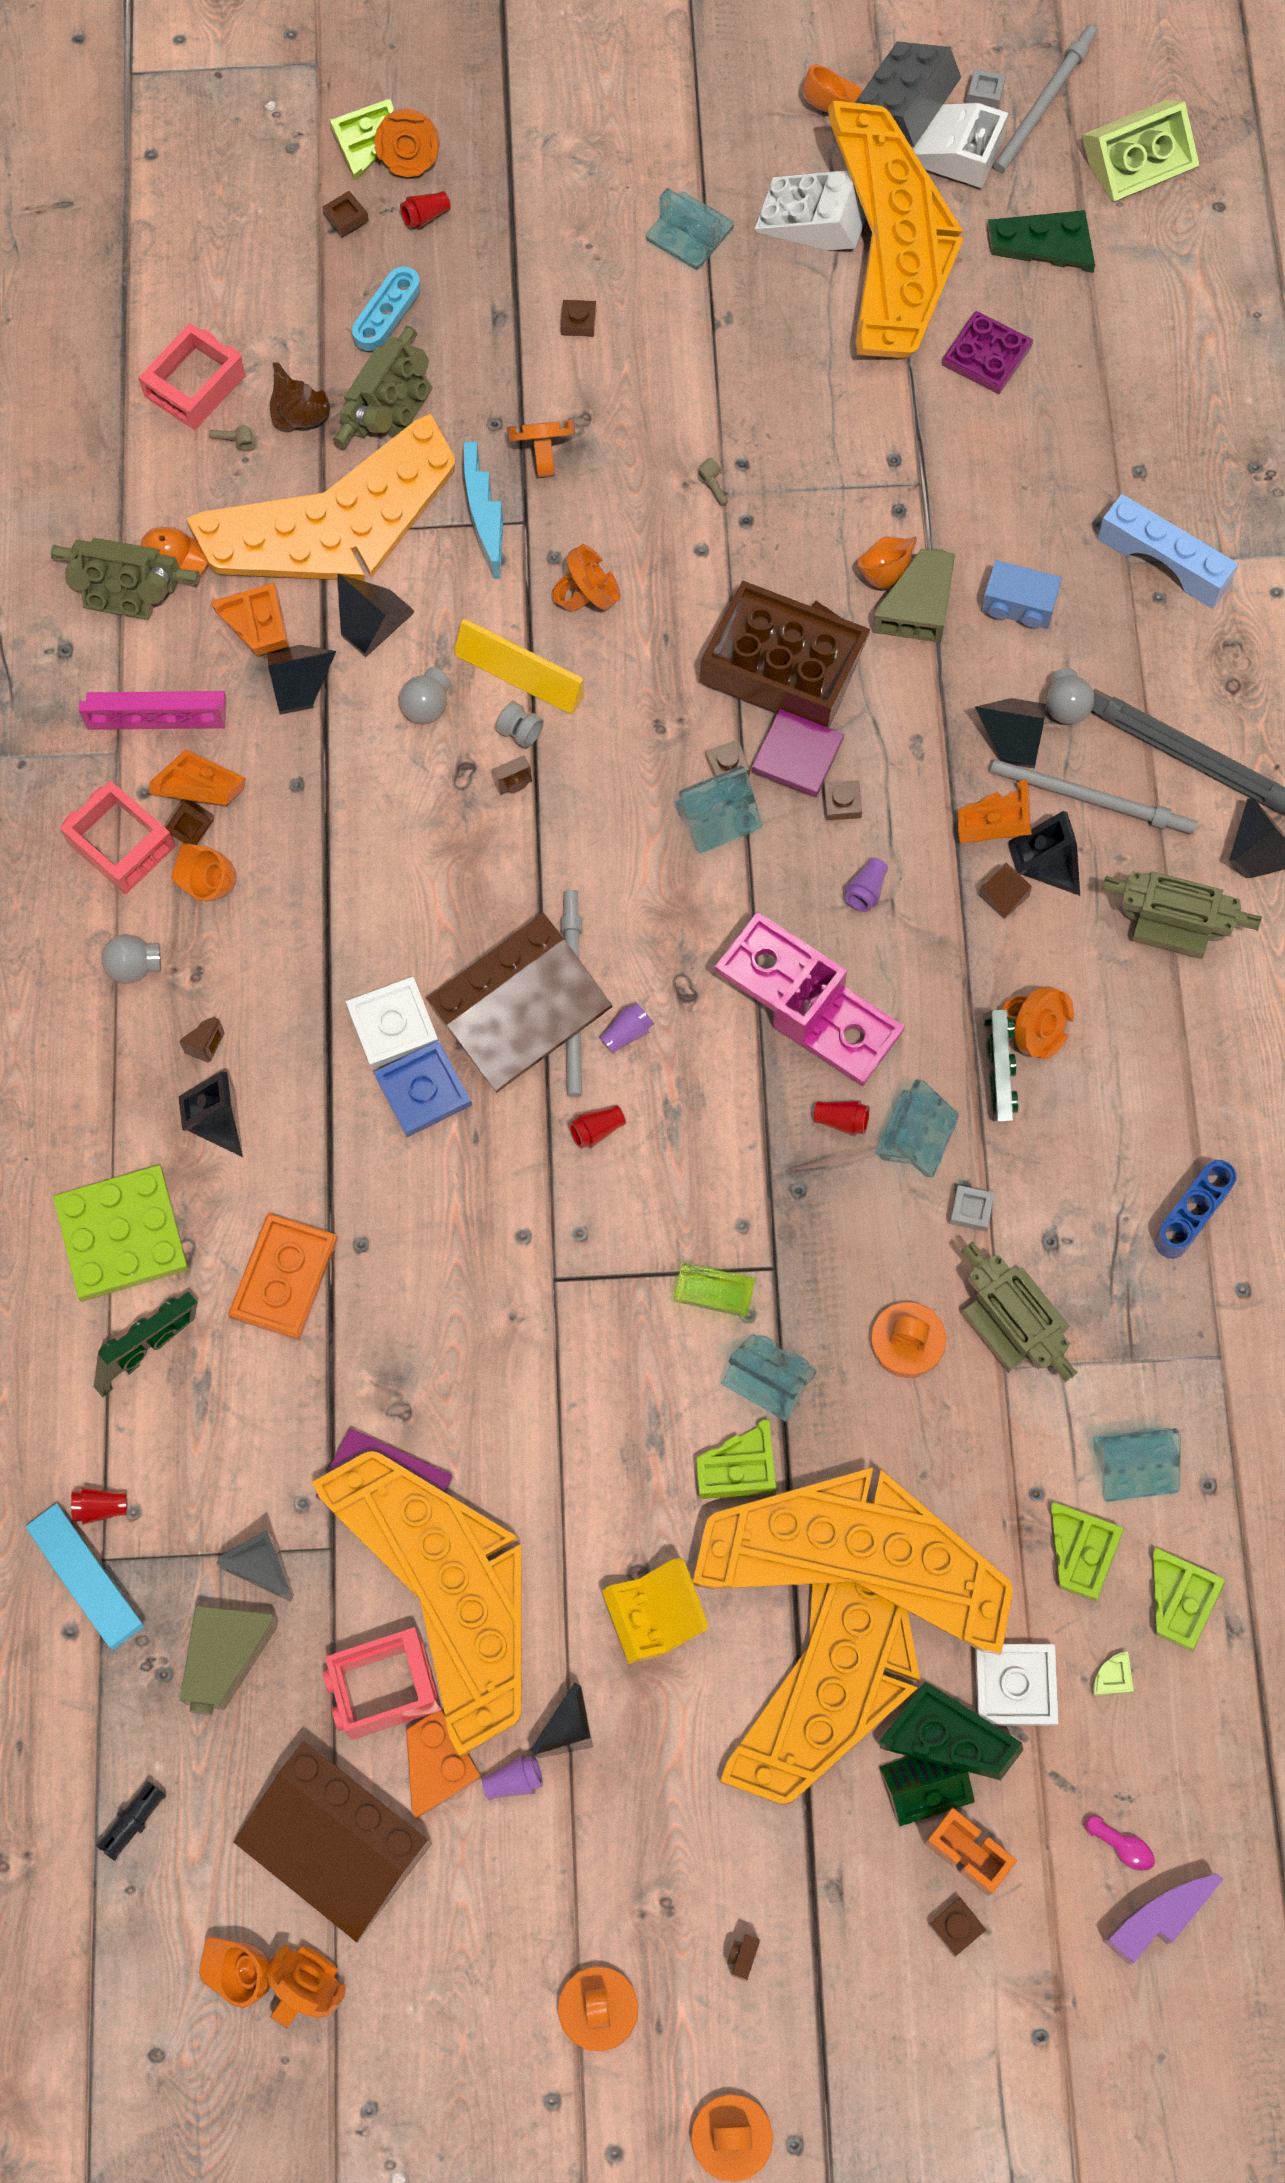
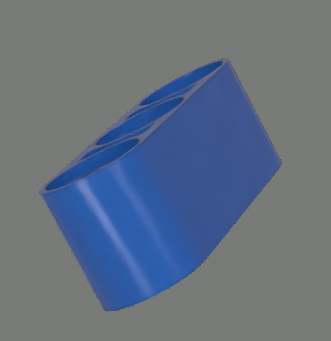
[1155,1160,1236,1259]

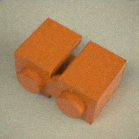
[924,1808,1017,1896]

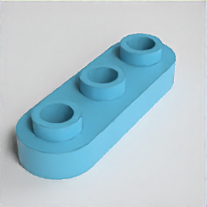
[352,266,421,351]

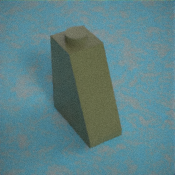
[873,549,955,643]
[180,1606,278,1715]

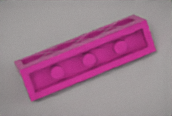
[79,691,227,730]

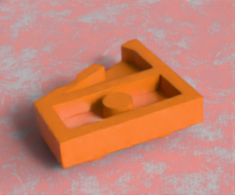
[211,582,289,656]
[148,749,246,806]
[958,780,1032,843]
[406,1711,482,1819]

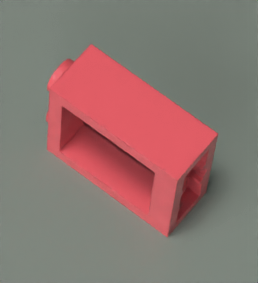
[138,323,246,430]
[60,780,176,895]
[323,1627,442,1740]

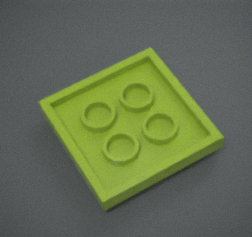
[53,1165,189,1302]

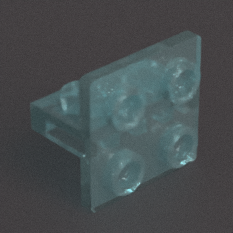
[646,188,734,270]
[675,766,762,853]
[876,1079,959,1177]
[721,1334,817,1422]
[1094,1428,1181,1502]

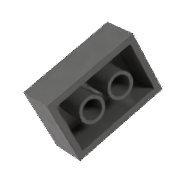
[855,41,962,147]

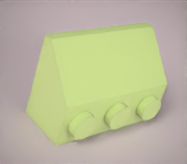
[1082,99,1200,201]

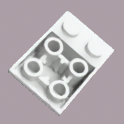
[911,103,1009,188]
[755,170,866,251]

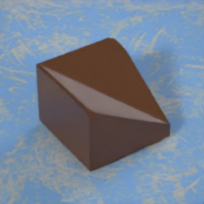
[164,799,214,845]
[979,862,1032,919]
[179,1017,225,1063]

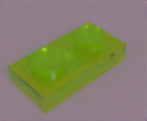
[674,1263,755,1318]

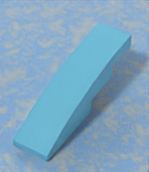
[464,442,504,579]
[25,1503,145,1651]

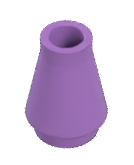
[845,858,888,912]
[599,1002,654,1054]
[482,1755,543,1800]

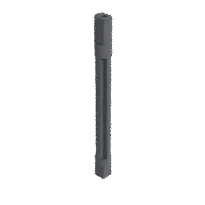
[1092,689,1285,814]

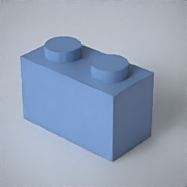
[981,560,1062,629]

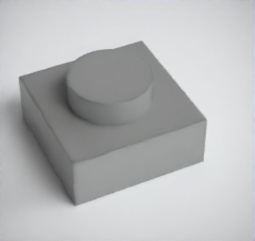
[967,69,1006,109]
[950,1185,995,1232]

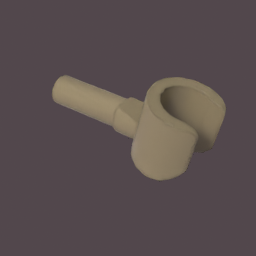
[209,425,255,452]
[698,458,728,506]

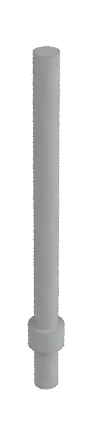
[993,25,1098,173]
[990,759,1198,834]
[561,890,582,1097]

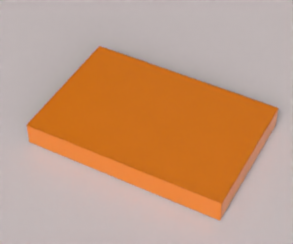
[228,1213,338,1340]

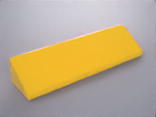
[455,619,585,714]

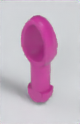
[1085,1815,1155,1871]

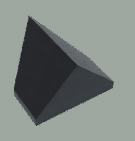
[337,573,414,657]
[267,645,336,715]
[975,698,1046,769]
[1229,798,1285,878]
[1009,811,1080,896]
[179,1071,243,1157]
[530,1683,593,1758]

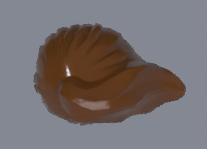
[270,362,330,432]

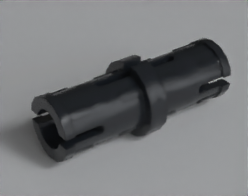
[95,1780,166,1861]

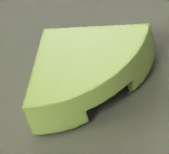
[1092,1652,1134,1696]

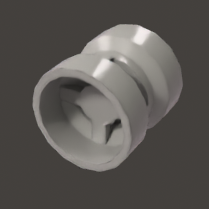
[496,701,544,749]

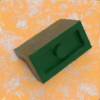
[879,1757,975,1826]

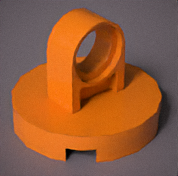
[374,108,440,177]
[507,420,575,478]
[553,544,621,611]
[1002,986,1074,1059]
[871,1302,947,1378]
[266,1945,346,2029]
[558,1966,639,2052]
[691,2094,774,2182]

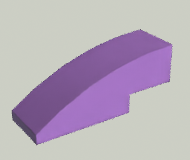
[1103,1874,1223,1964]

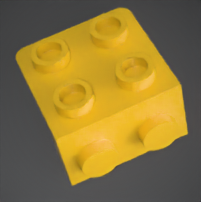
[602,1557,708,1664]

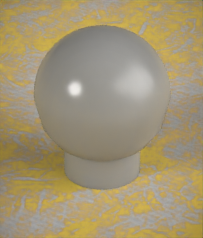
[399,667,451,724]
[1046,668,1095,724]
[102,934,161,984]

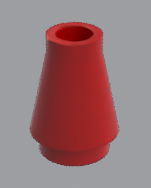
[400,191,451,229]
[814,1100,870,1137]
[569,1105,626,1149]
[71,1487,127,1525]

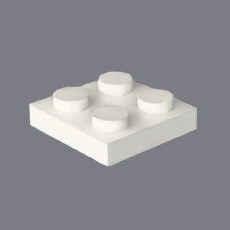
[345,977,438,1069]
[975,1644,1058,1726]

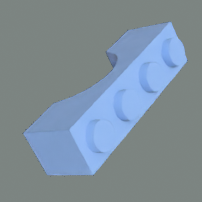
[1098,494,1239,609]

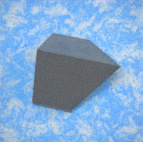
[217,1530,294,1602]

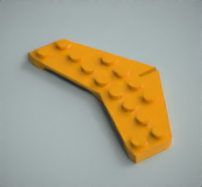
[828,101,964,358]
[186,414,455,581]
[311,1451,522,1757]
[693,1467,1013,1655]
[720,1500,920,1805]

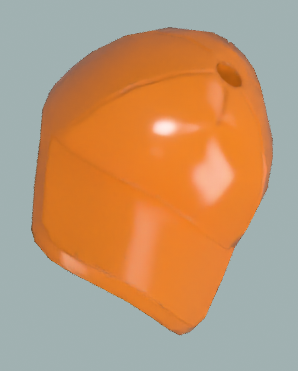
[803,64,862,112]
[140,527,208,577]
[857,536,917,589]
[172,844,237,901]
[199,1936,271,2008]

